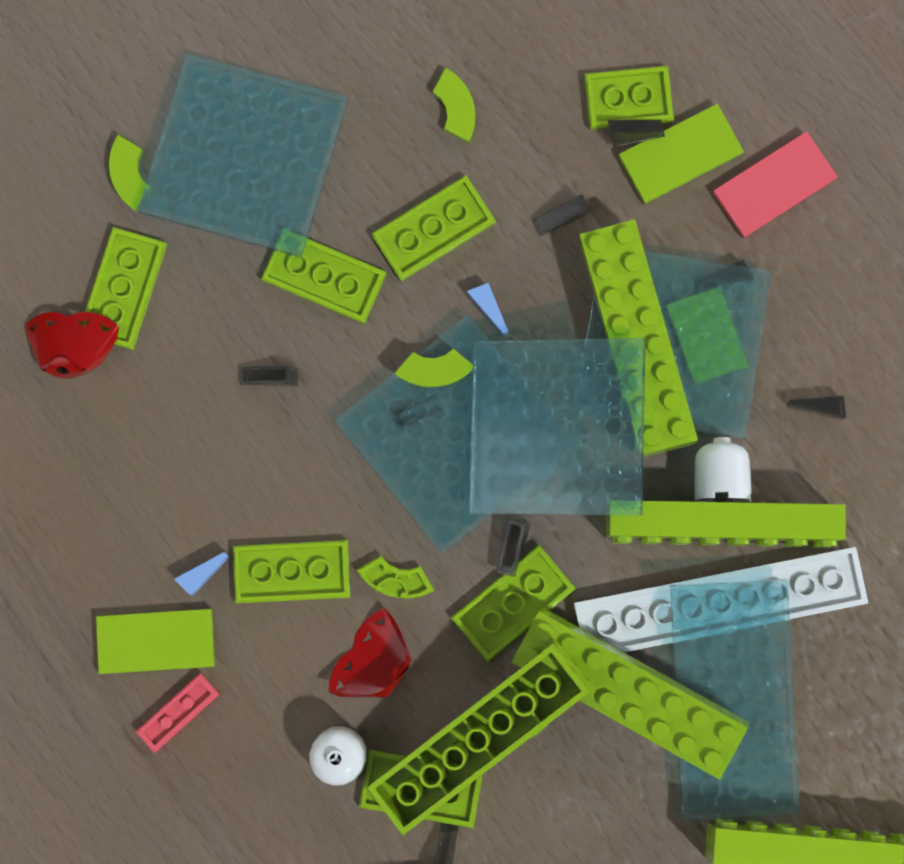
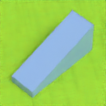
[467,283,508,336]
[174,552,230,596]

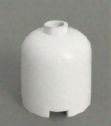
[694,437,752,503]
[309,726,368,786]

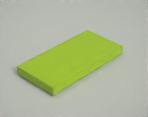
[618,103,744,205]
[371,175,496,282]
[81,227,168,351]
[261,229,387,325]
[233,540,351,603]
[451,545,576,662]
[96,609,215,674]
[359,749,483,828]

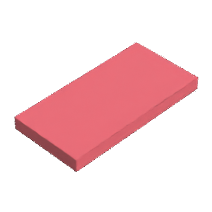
[712,131,838,239]

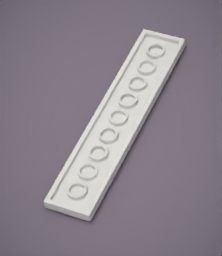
[573,547,868,652]

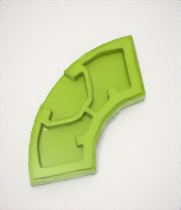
[433,68,475,144]
[109,135,151,212]
[394,349,475,388]
[357,556,435,599]

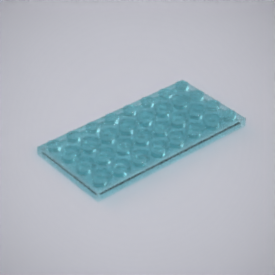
[670,579,800,820]

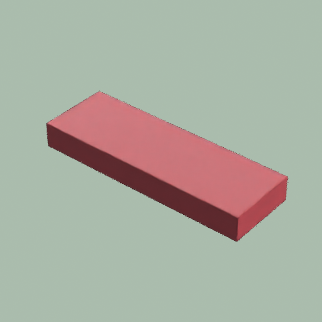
[135,673,220,753]

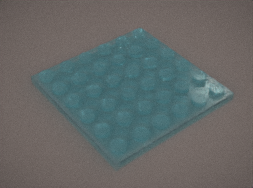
[138,54,348,258]
[575,251,771,439]
[335,314,575,554]
[469,338,645,516]

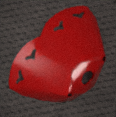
[24,312,119,379]
[329,608,412,698]

